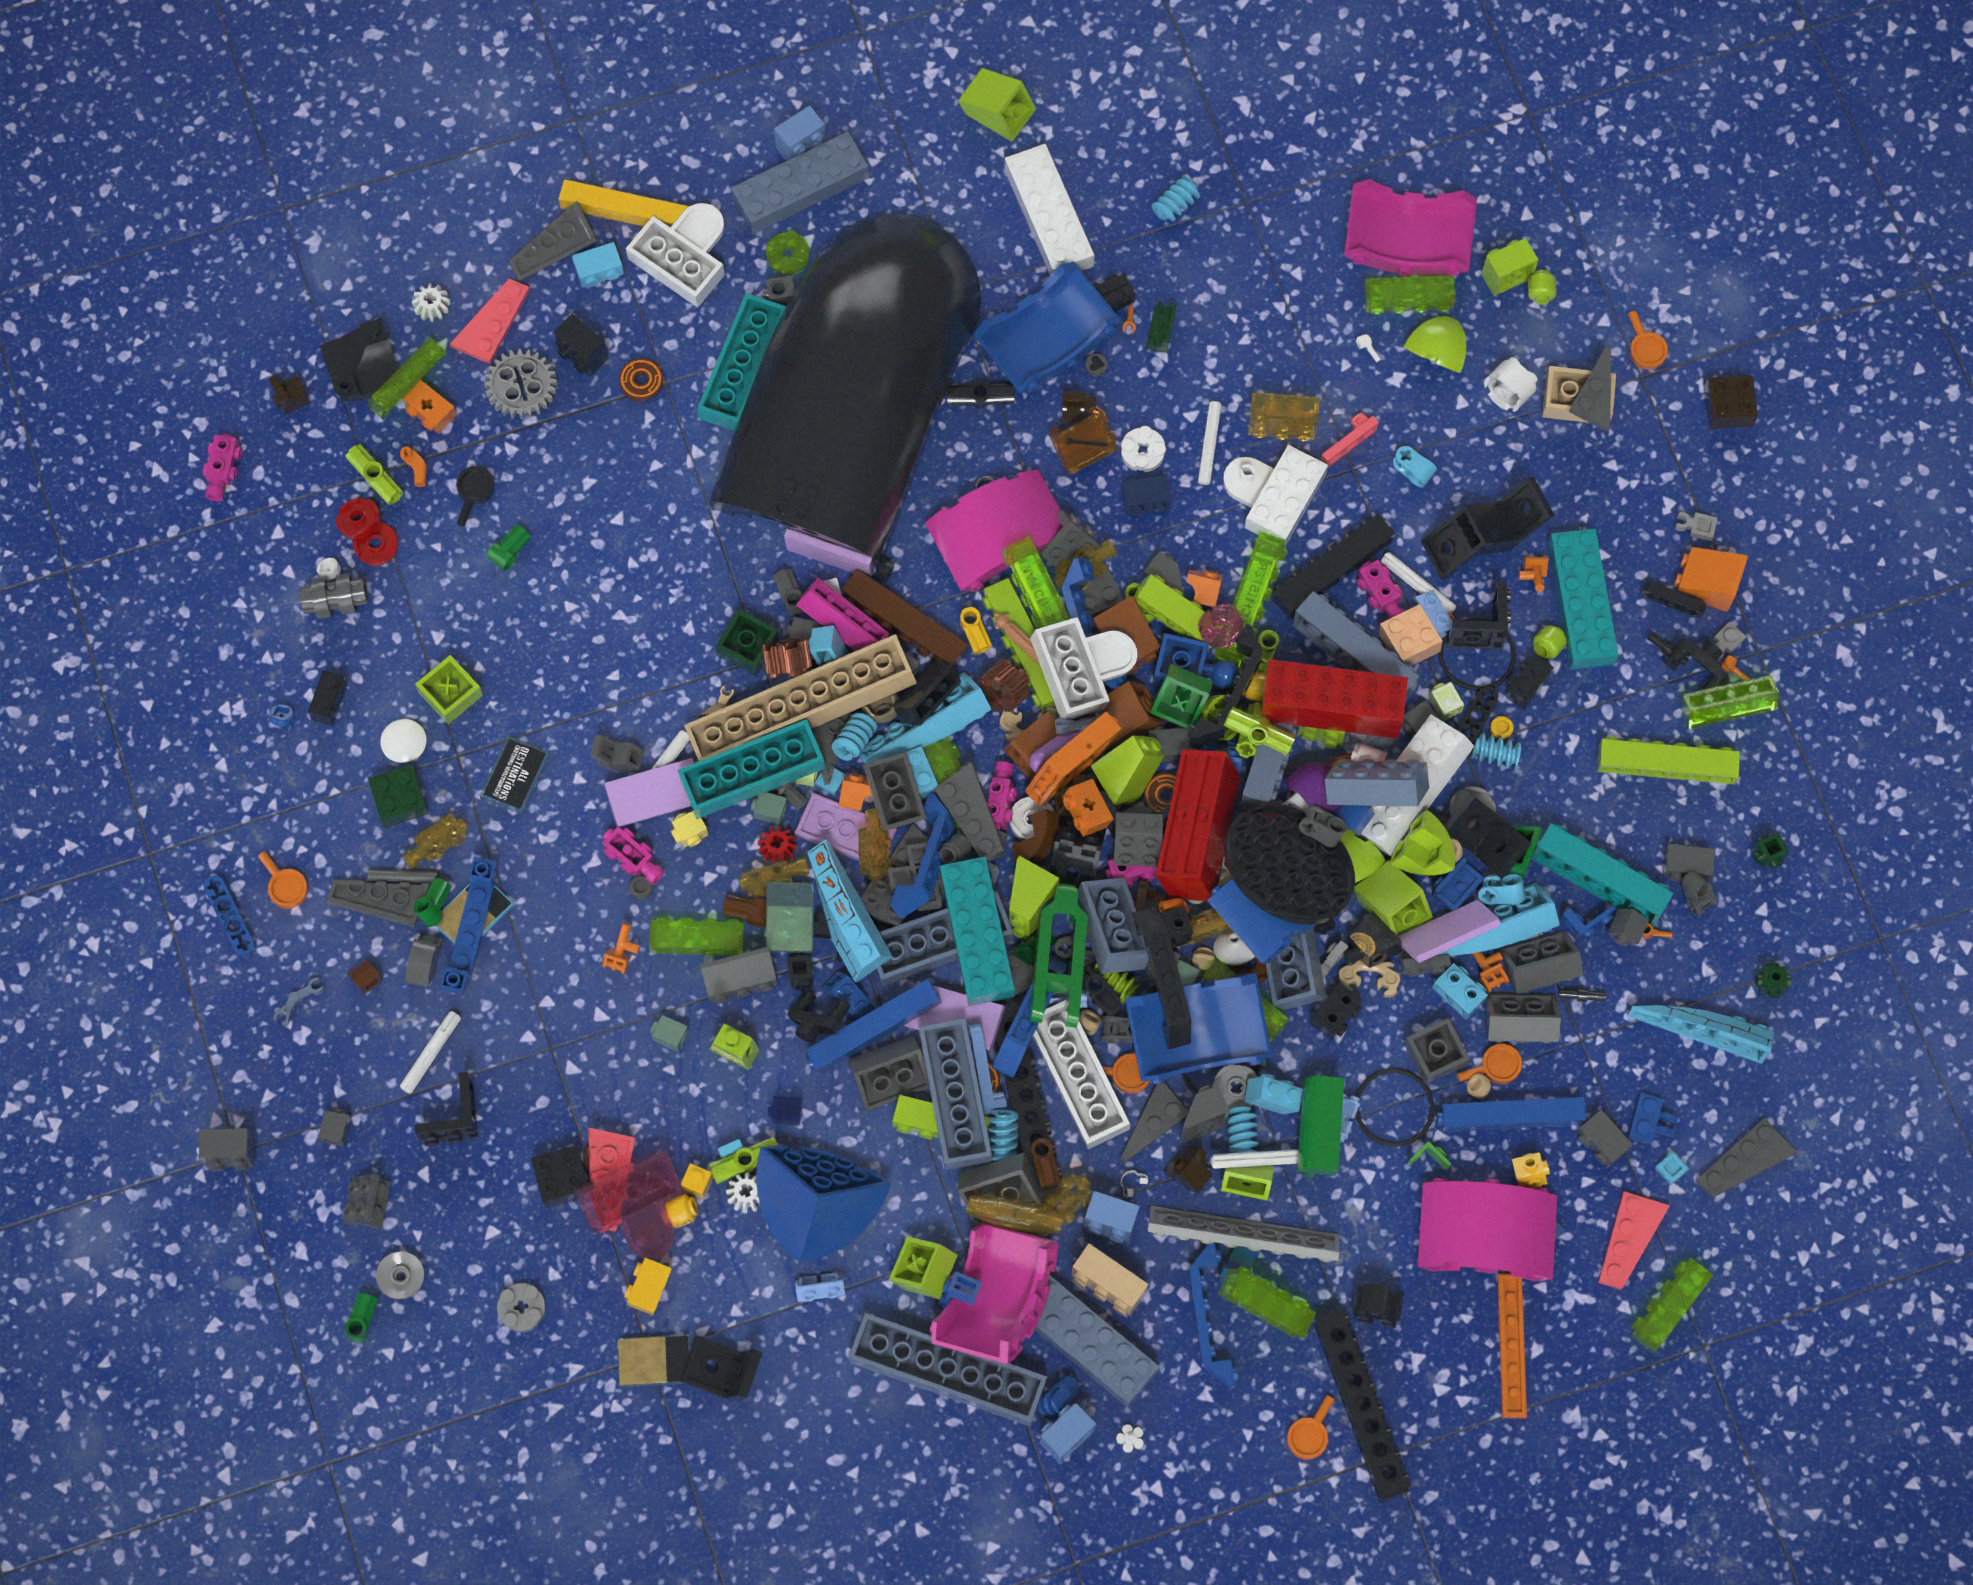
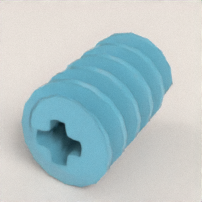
[1152,175,1200,222]
[832,712,878,761]
[1471,732,1522,771]
[1228,1107,1259,1153]
[988,1109,1018,1161]

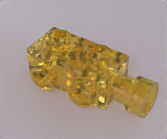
[1053,539,1118,590]
[858,809,892,880]
[402,813,468,870]
[738,856,810,898]
[1031,1172,1093,1238]

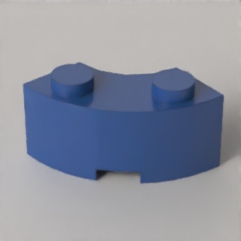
[1333,805,1375,836]

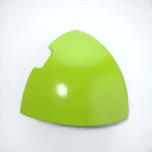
[1404,316,1466,373]
[1390,810,1455,875]
[1339,829,1386,883]

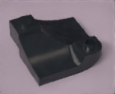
[320,318,404,402]

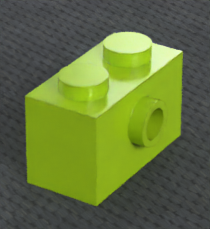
[1221,1165,1274,1201]

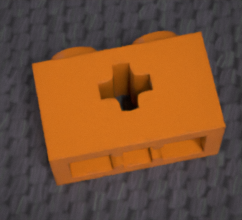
[403,380,457,434]
[1062,779,1113,837]

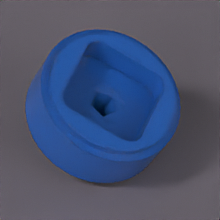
[270,704,293,727]

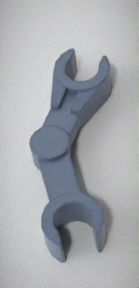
[1054,709,1110,734]
[274,978,325,1027]

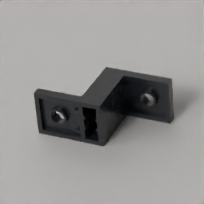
[1421,477,1555,579]

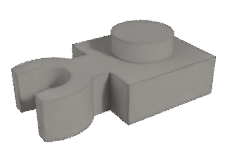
[1675,512,1717,541]
[1713,622,1746,662]
[1321,941,1349,978]

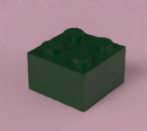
[716,609,779,677]
[368,765,428,828]

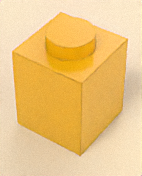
[681,1163,714,1200]

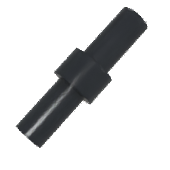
[1647,632,1689,666]
[1558,988,1606,1002]

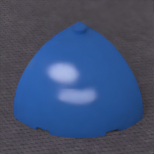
[756,1145,891,1262]

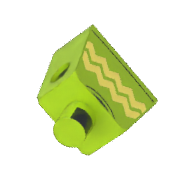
[709,1024,760,1070]

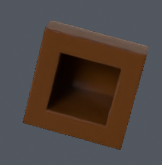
[347,959,382,995]

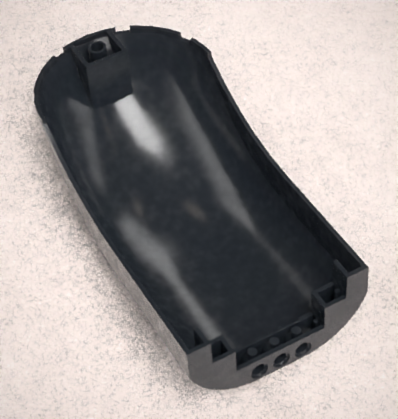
[709,214,981,566]

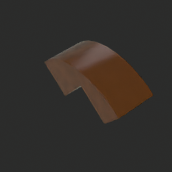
[1012,809,1059,865]

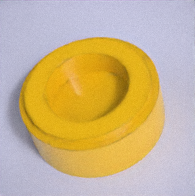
[1490,716,1514,740]

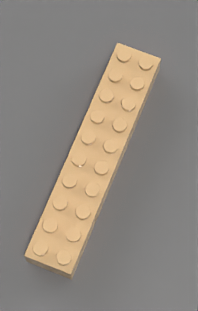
[684,634,917,761]

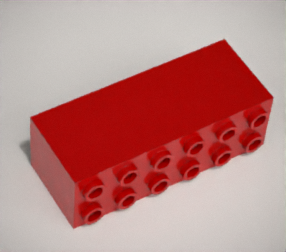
[1260,659,1408,739]
[1156,749,1240,901]

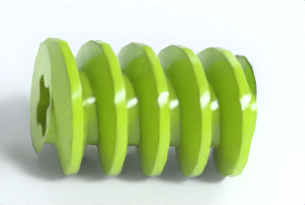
[1092,963,1142,1004]

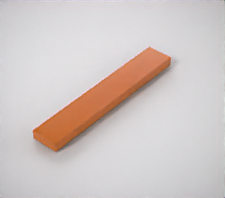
[1497,1274,1527,1418]

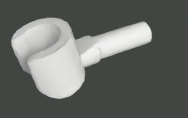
[1356,334,1381,362]

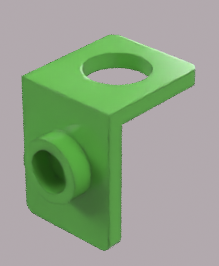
[1408,1141,1451,1171]

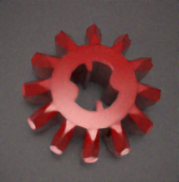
[757,825,797,865]

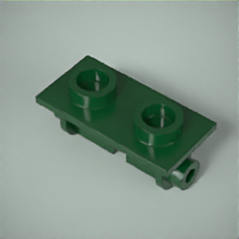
[1011,927,1057,966]

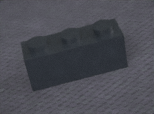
[892,662,962,726]

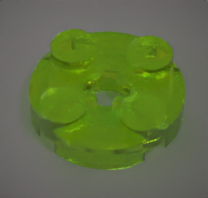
[766,231,810,276]

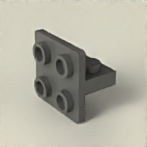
[861,878,907,927]
[343,1174,391,1229]

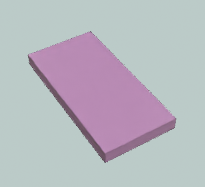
[784,528,874,578]
[604,758,694,828]
[794,793,898,870]
[1397,900,1501,963]
[904,981,1005,1052]

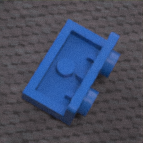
[1433,857,1484,912]

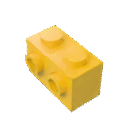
[624,1258,672,1315]

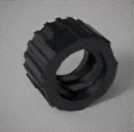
[875,558,895,581]

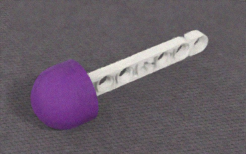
[1188,762,1339,904]

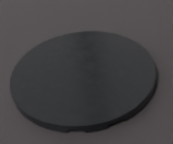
[1224,804,1355,925]

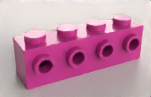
[796,578,890,651]

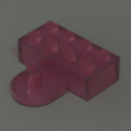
[574,1150,684,1260]

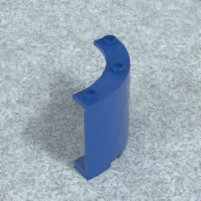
[973,261,1121,394]
[1207,879,1356,964]
[1125,973,1272,1084]

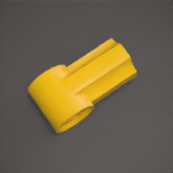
[960,607,992,655]

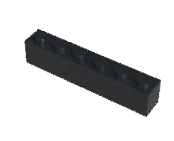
[1272,514,1396,620]

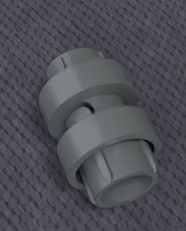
[300,573,369,619]

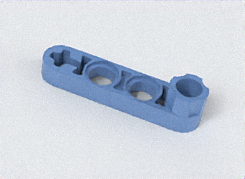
[967,1024,1007,1116]

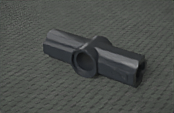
[947,381,1014,409]

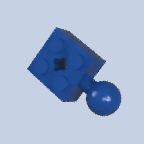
[1153,633,1240,689]

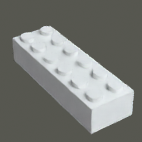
[1004,144,1094,275]
[1360,715,1474,857]
[1032,1000,1130,1149]

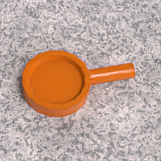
[1628,311,1668,370]
[258,851,308,909]
[1457,1044,1522,1085]
[1102,1053,1150,1094]
[1287,1395,1334,1460]

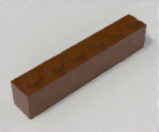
[841,569,968,669]

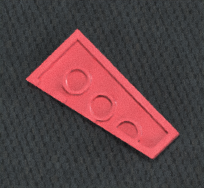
[450,279,530,364]
[588,1128,635,1231]
[1598,1191,1670,1290]

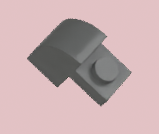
[590,735,644,772]
[405,934,443,987]

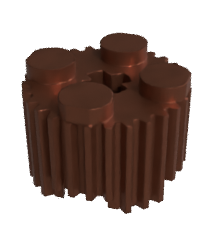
[763,637,812,678]
[977,659,1031,712]

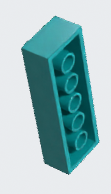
[697,293,786,431]
[1547,529,1619,670]
[677,719,825,819]
[1532,823,1674,928]
[940,857,1015,1006]

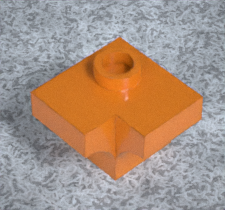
[1186,570,1223,607]
[838,772,872,811]

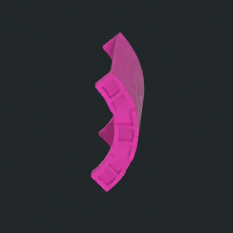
[1344,179,1477,277]
[925,470,1063,592]
[1418,1178,1557,1281]
[930,1223,1059,1364]

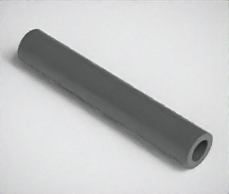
[367,869,439,883]

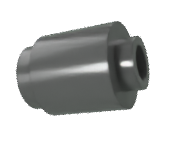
[940,835,972,864]

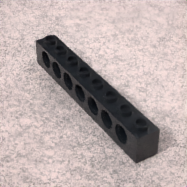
[995,1003,1062,1191]
[1313,1308,1411,1504]

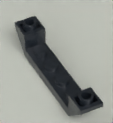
[1188,623,1262,748]
[1132,907,1191,1050]

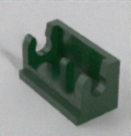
[1145,301,1177,353]

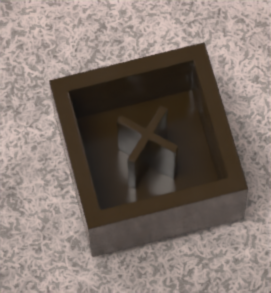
[1704,375,1758,429]

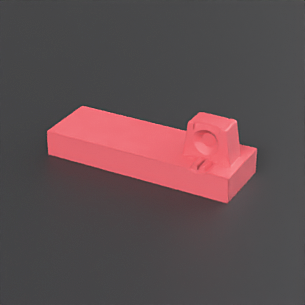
[1320,413,1379,467]

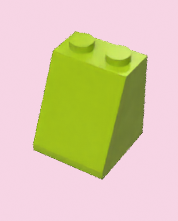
[958,68,1036,142]
[1091,736,1164,805]
[1009,856,1059,940]
[1354,861,1433,936]

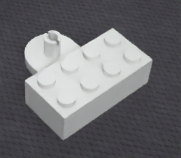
[626,203,725,308]
[1223,445,1328,548]
[1030,617,1137,720]

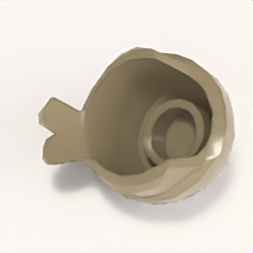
[862,693,899,724]

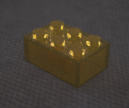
[1248,392,1320,441]

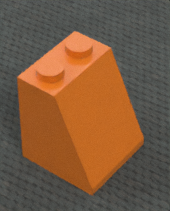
[1674,547,1748,612]

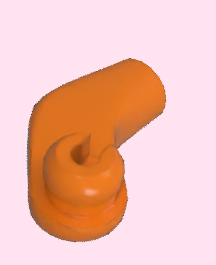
[400,446,427,487]
[1159,898,1190,914]

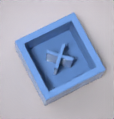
[774,105,826,161]
[1084,1191,1139,1243]
[1040,1403,1096,1464]

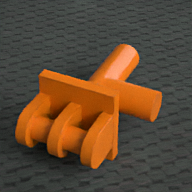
[1519,556,1548,592]
[602,923,640,974]
[1472,952,1509,993]

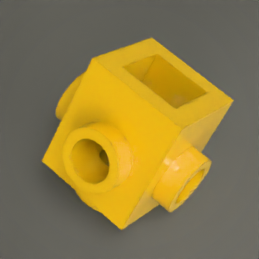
[1512,1152,1550,1189]

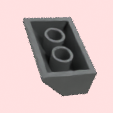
[863,752,927,831]
[1499,930,1583,994]
[700,947,777,1004]
[1485,993,1561,1044]
[848,1036,929,1111]
[1180,1085,1229,1145]
[957,1153,1042,1226]

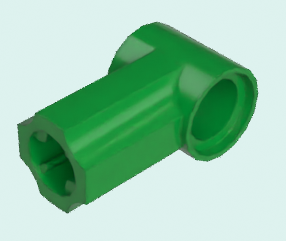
[486,525,531,571]
[413,878,452,927]
[344,1293,379,1344]

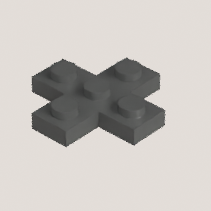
[887,843,945,911]

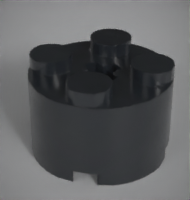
[1352,1283,1404,1328]

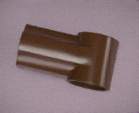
[722,895,767,928]
[1031,1138,1061,1188]

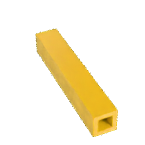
[559,179,690,228]

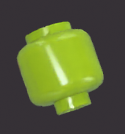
[1528,270,1556,305]
[1533,625,1567,659]

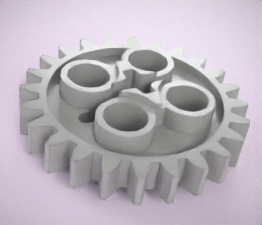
[484,349,558,420]

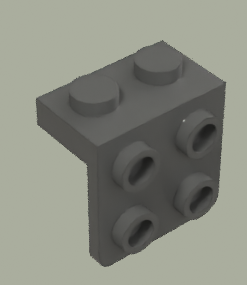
[1040,510,1101,576]
[1114,812,1163,867]
[1399,948,1451,977]

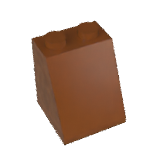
[1092,596,1160,676]
[1087,681,1166,750]
[1003,711,1059,782]

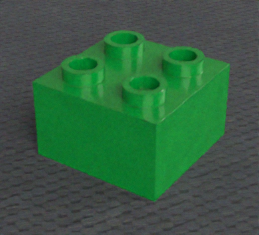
[1150,664,1213,730]

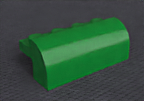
[1297,1076,1345,1179]

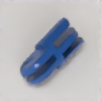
[1037,1375,1079,1416]

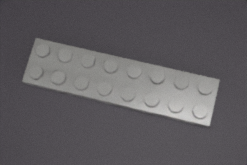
[1148,1206,1340,1262]

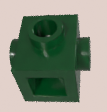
[1752,832,1789,870]
[1756,963,1791,998]

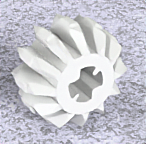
[412,283,451,322]
[726,1172,760,1214]

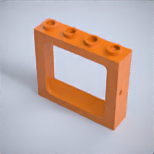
[1025,711,1122,808]

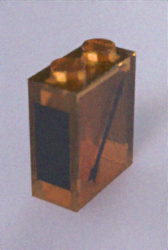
[1047,406,1118,475]

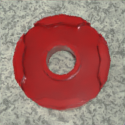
[335,498,381,539]
[353,522,399,566]

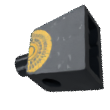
[1343,911,1402,968]

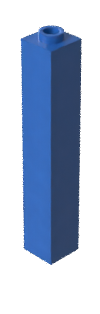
[805,979,942,1074]
[1437,1097,1586,1132]

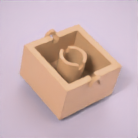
[1378,604,1443,666]

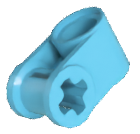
[1393,446,1437,488]
[1478,874,1526,905]

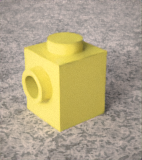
[671,811,708,848]

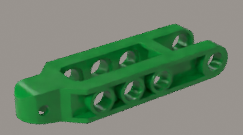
[1029,884,1088,1028]

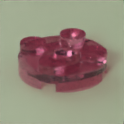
[1198,604,1245,648]

